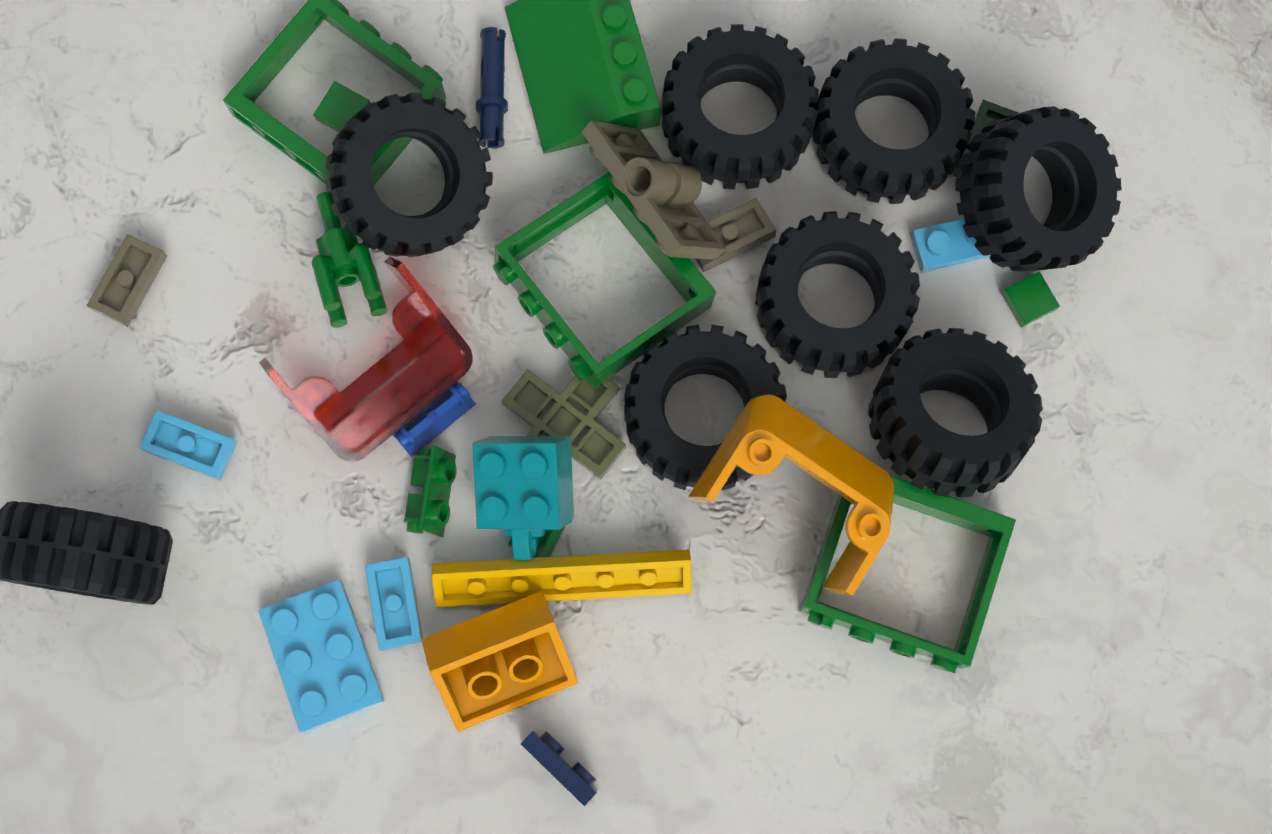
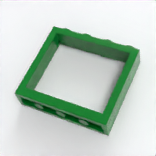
[223,0,446,186]
[493,172,716,389]
[800,475,1016,673]

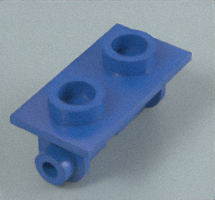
[385,372,476,457]

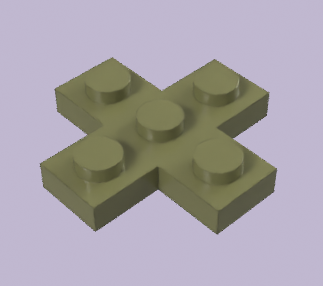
[502,369,626,480]

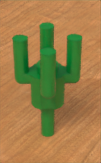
[311,192,387,328]

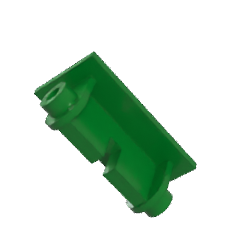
[403,446,456,537]

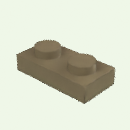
[695,198,776,272]
[87,234,168,327]

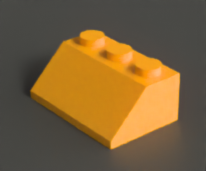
[421,591,578,732]

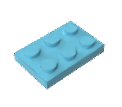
[258,579,385,733]

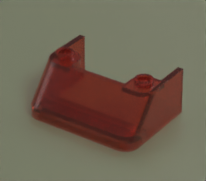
[259,257,473,462]

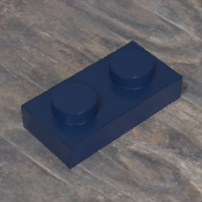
[521,731,597,806]

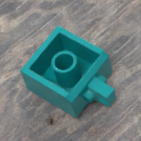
[473,436,574,560]

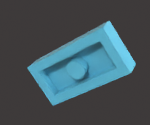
[910,218,991,273]
[139,409,237,481]
[365,557,423,651]

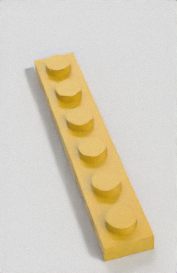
[431,549,692,607]

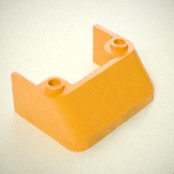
[688,395,894,596]

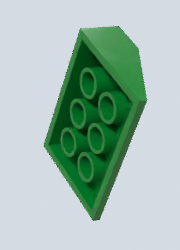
[505,0,660,154]

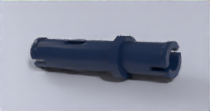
[476,27,508,149]

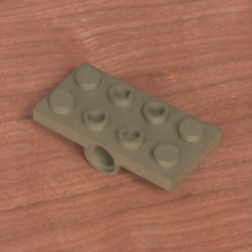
[581,120,727,260]

